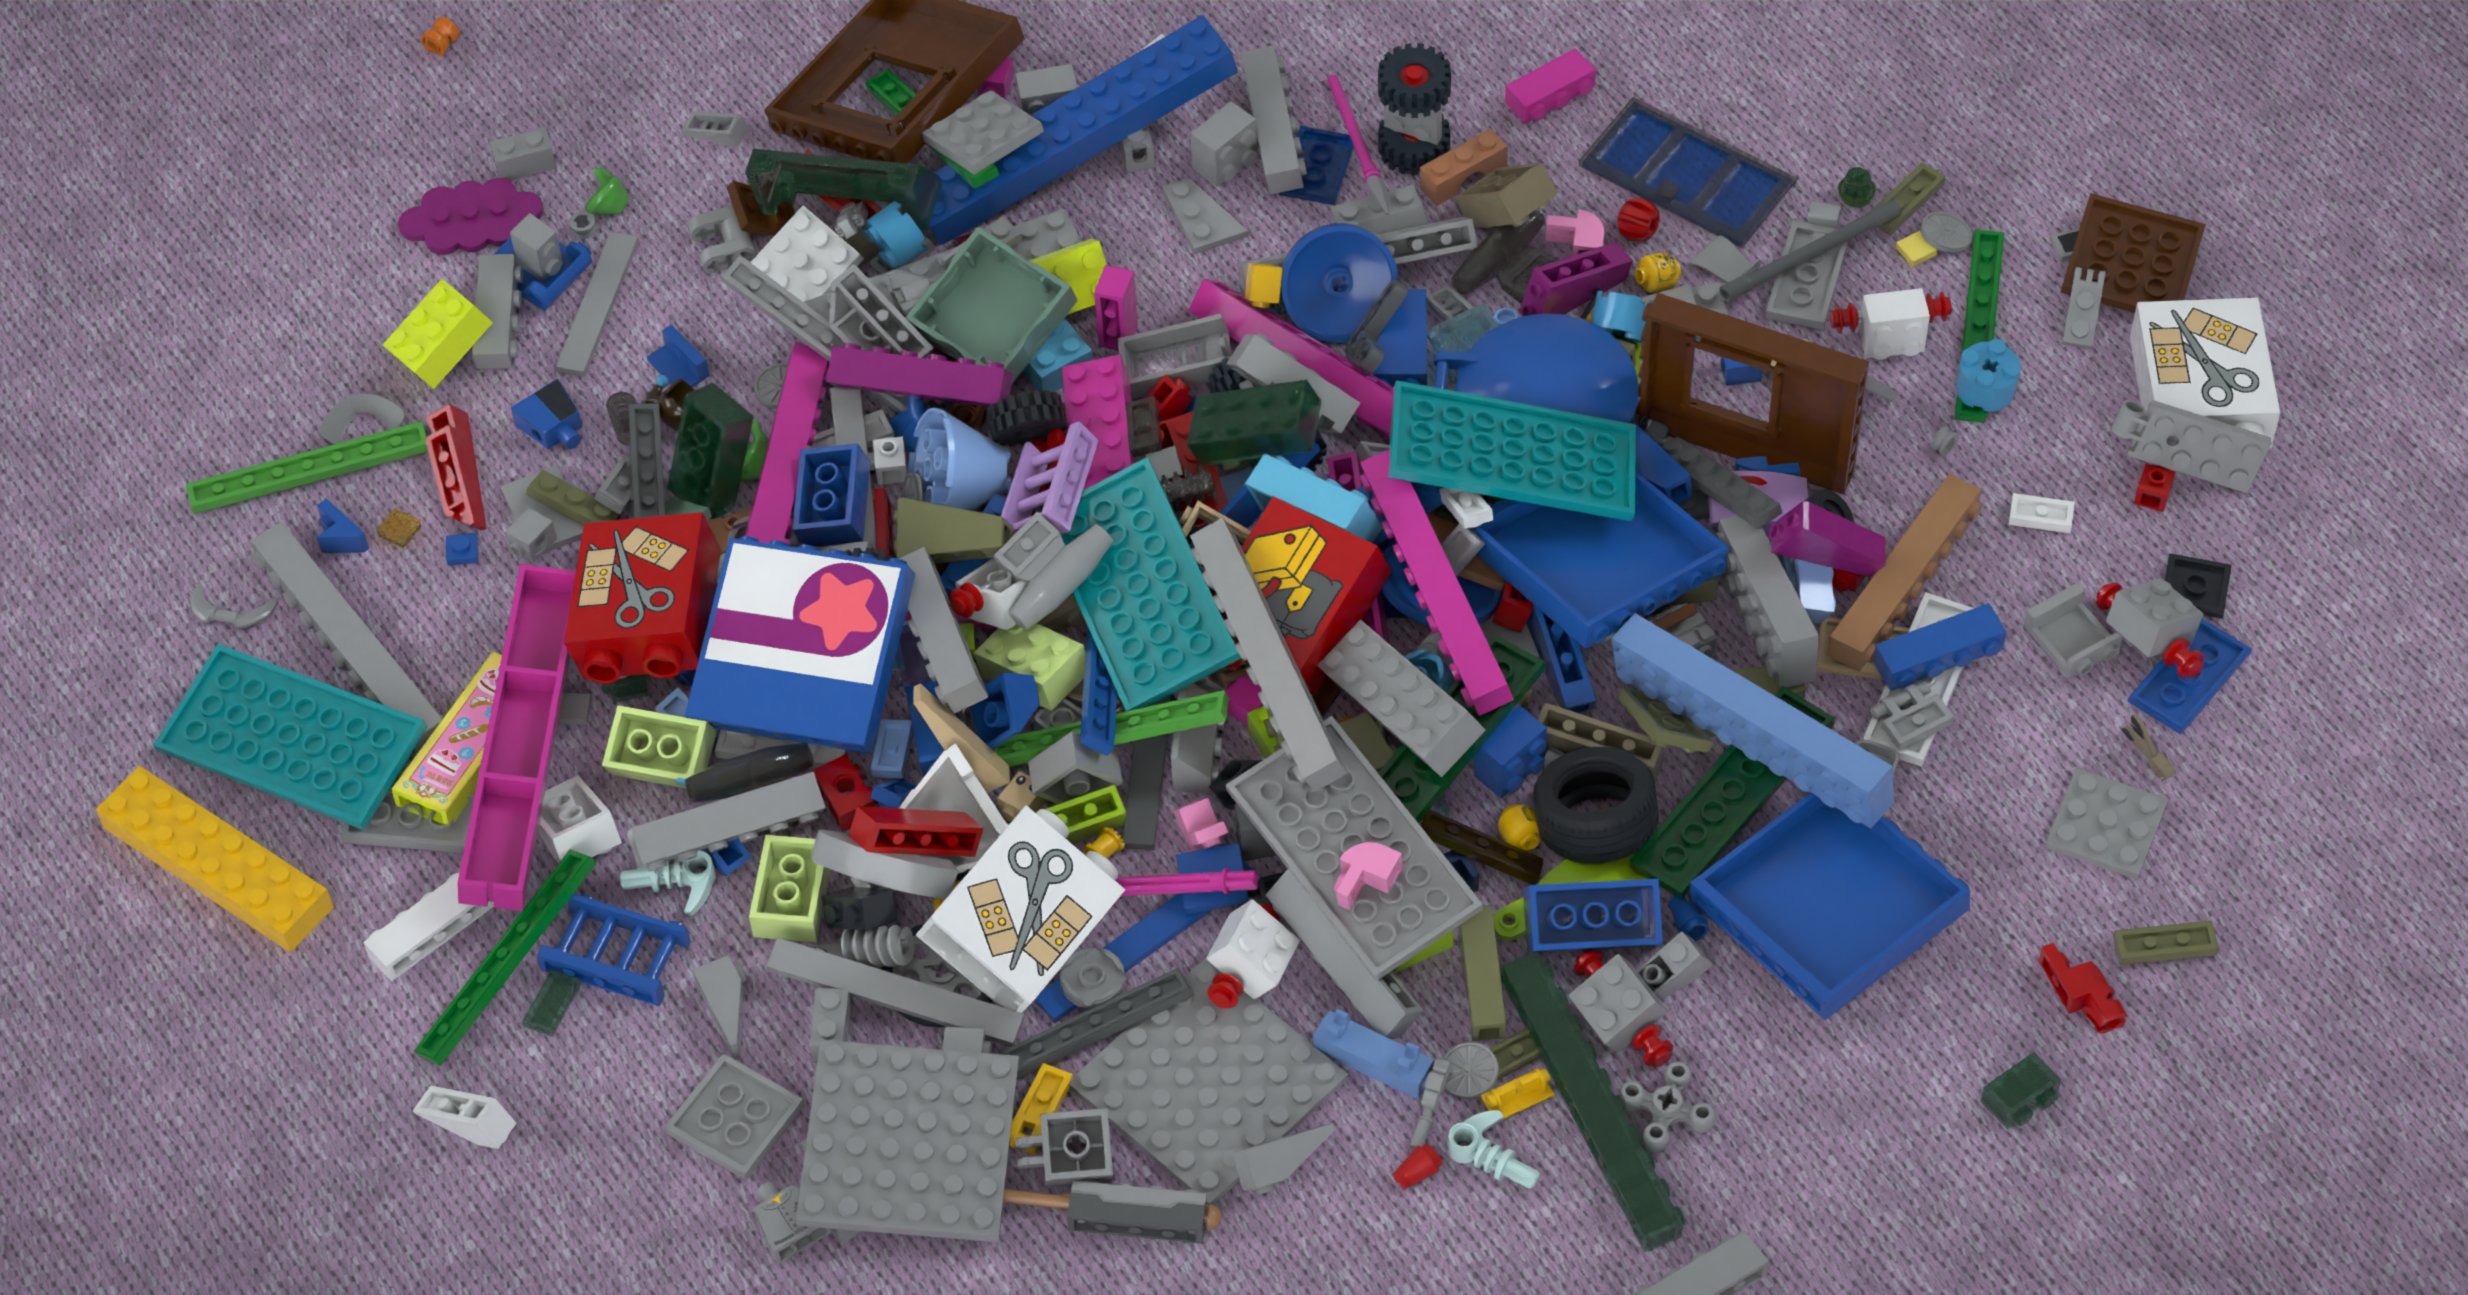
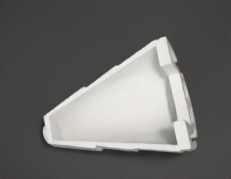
[850,743,1009,892]

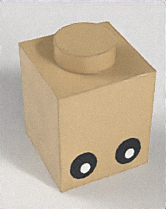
[998,771,1047,824]

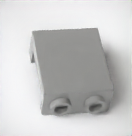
[2024,583,2123,678]

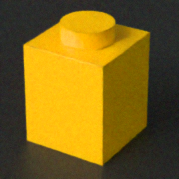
[1245,262,1283,308]

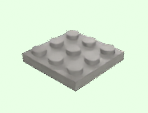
[922,90,1044,175]
[2045,768,2169,880]
[664,1053,805,1180]

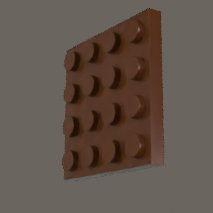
[2060,193,2206,313]

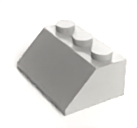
[1330,184,1428,235]
[1171,683,1225,794]

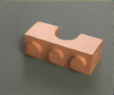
[1420,128,1508,206]

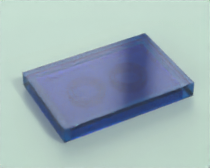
[1279,126,1354,205]

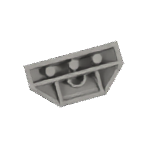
[829,264,934,358]

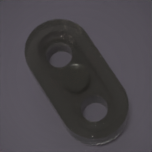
[606,392,637,445]

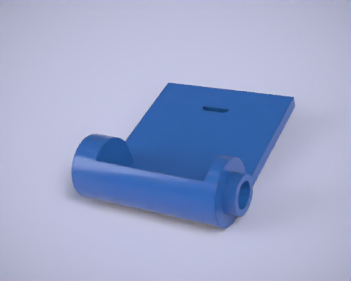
[494,237,592,311]

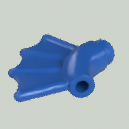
[888,396,928,453]

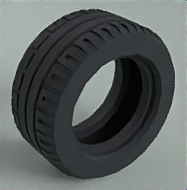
[1533,747,1659,864]

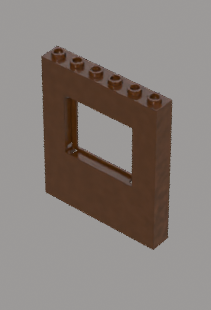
[764,0,1025,171]
[1636,293,1869,494]

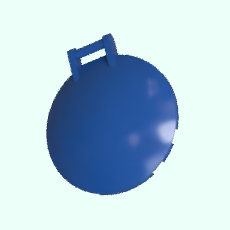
[1434,314,1638,423]

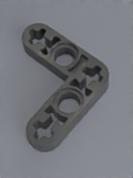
[1346,279,1408,374]

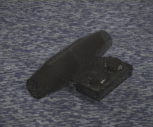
[1451,210,1558,304]
[685,743,813,836]

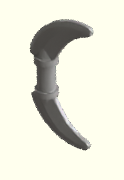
[191,584,278,628]

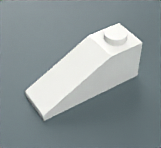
[412,1086,516,1149]

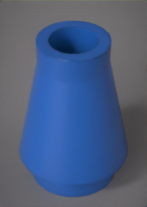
[1668,896,1709,941]

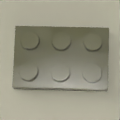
[1618,687,1713,753]

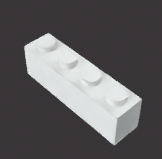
[363,873,494,982]

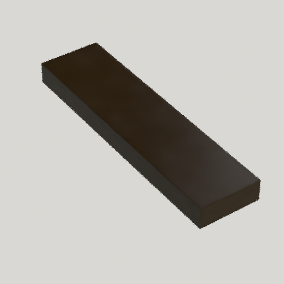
[1419,810,1544,885]

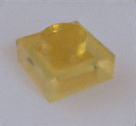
[377,508,421,549]

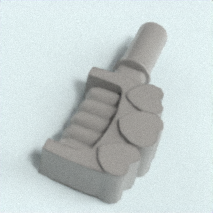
[1410,1058,1454,1149]

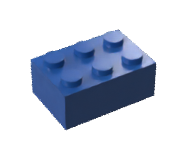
[792,443,870,547]

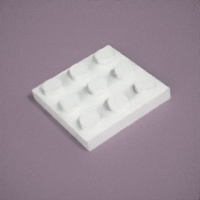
[750,205,864,302]

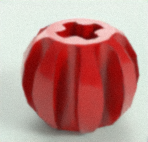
[1617,198,1660,242]

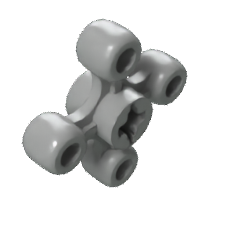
[1618,1061,1716,1153]

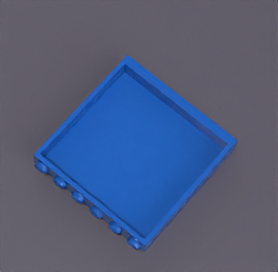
[1471,470,1729,649]
[1690,793,1970,1020]

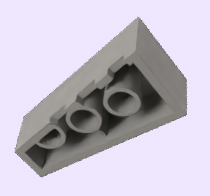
[1226,333,1360,434]

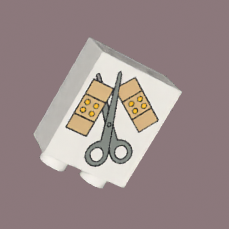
[2130,297,2280,448]
[916,805,1125,1013]

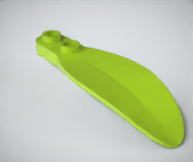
[1493,851,1648,940]

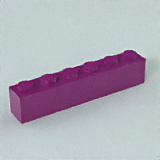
[826,343,1013,407]

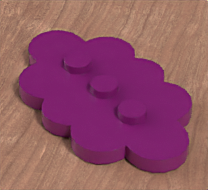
[398,178,544,255]

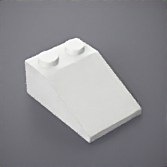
[538,775,622,864]

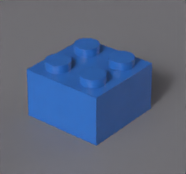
[1474,705,1547,798]

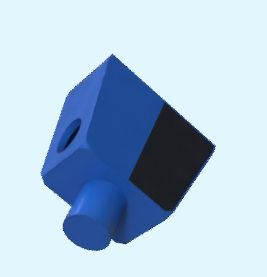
[511,378,582,449]

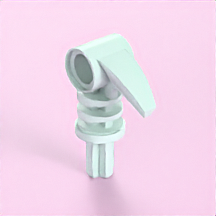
[620,851,717,916]
[1448,1110,1539,1188]

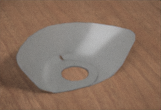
[319,394,404,444]

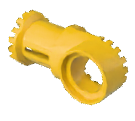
[1082,827,1125,859]

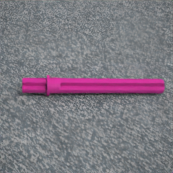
[1115,868,1259,896]

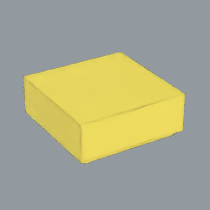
[1895,231,1938,267]

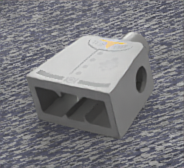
[754,1182,832,1265]

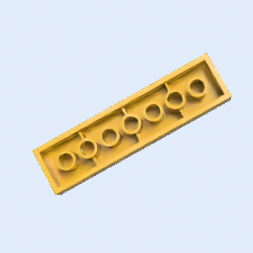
[96,765,334,953]

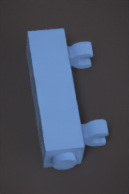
[1313,1009,1434,1100]

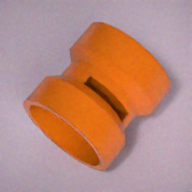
[421,16,460,56]

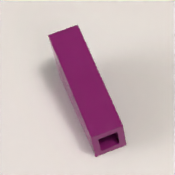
[1519,242,1633,317]
[1769,500,1886,577]

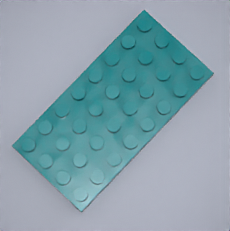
[1388,380,1636,522]
[1061,457,1241,712]
[153,644,428,830]

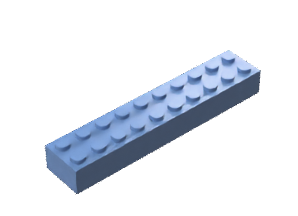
[1611,613,1894,829]

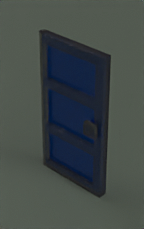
[1579,97,1798,248]

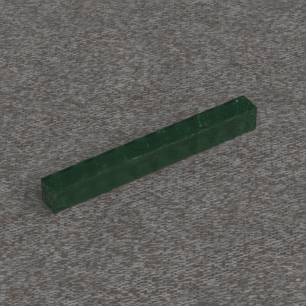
[1501,951,1685,1252]

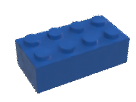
[1523,879,1663,953]

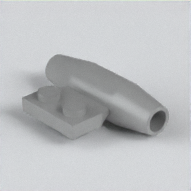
[994,512,1113,630]

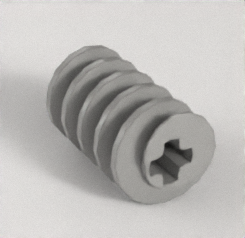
[841,925,915,968]

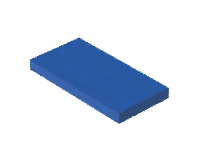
[2128,618,2252,735]

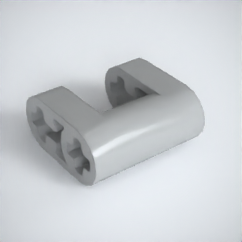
[687,206,757,274]

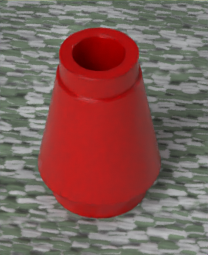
[1392,1143,1443,1190]

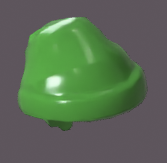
[585,168,629,215]
[726,419,769,482]

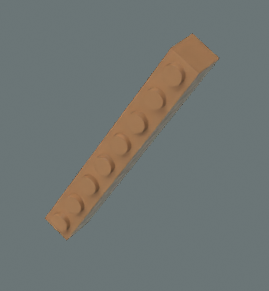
[1827,474,1983,672]

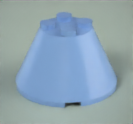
[907,408,1011,512]

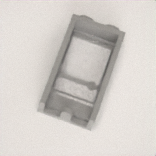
[1115,314,1232,401]

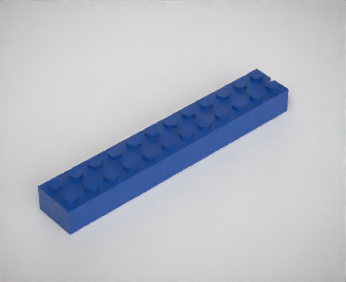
[905,15,1238,246]

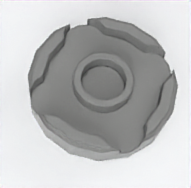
[1060,947,1125,1009]

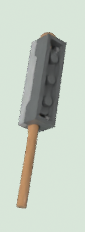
[1003,1179,1222,1244]

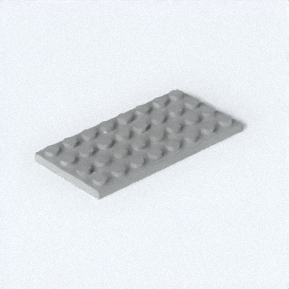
[1226,716,1483,981]

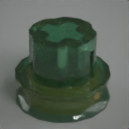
[1838,167,1876,208]

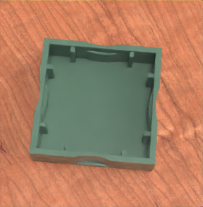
[905,226,1078,385]

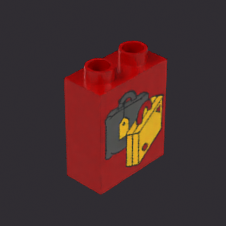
[1212,496,1392,696]

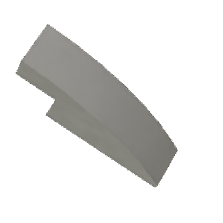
[810,829,958,899]

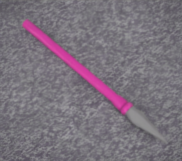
[1327,75,1389,215]

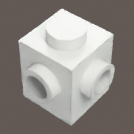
[868,436,907,485]

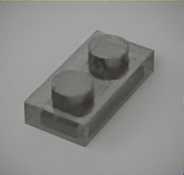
[1125,396,1162,457]

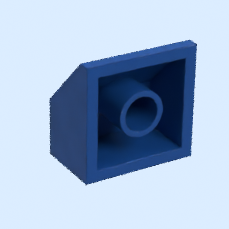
[969,673,1040,750]

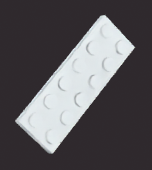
[1863,592,1974,767]

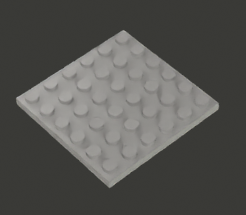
[1070,957,1349,1205]
[796,1040,1019,1242]

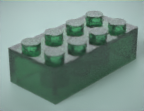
[1186,379,1322,466]
[667,383,754,520]

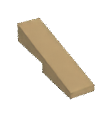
[914,683,1010,793]

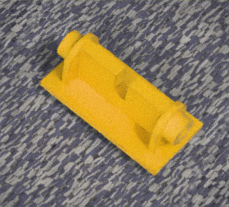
[1480,1068,1555,1120]

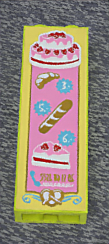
[392,652,502,828]

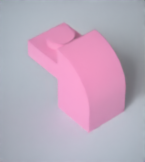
[1546,209,1604,256]
[1173,798,1228,851]
[1334,842,1403,910]

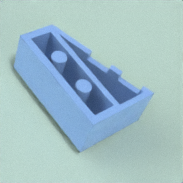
[1770,541,1836,624]

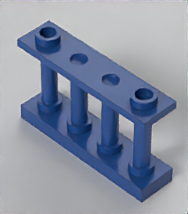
[537,894,691,1006]

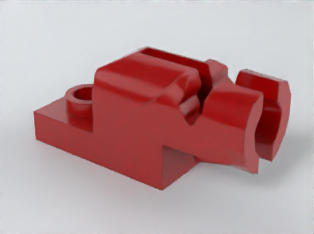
[2038,942,2127,1034]

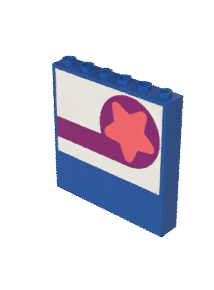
[684,536,916,754]

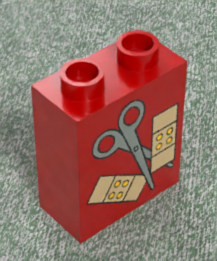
[564,512,721,684]

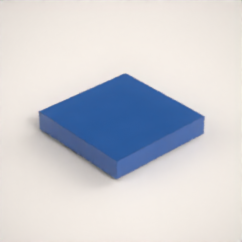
[1176,842,1249,915]

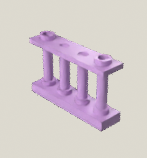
[1001,421,1099,535]

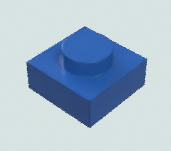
[446,533,478,566]

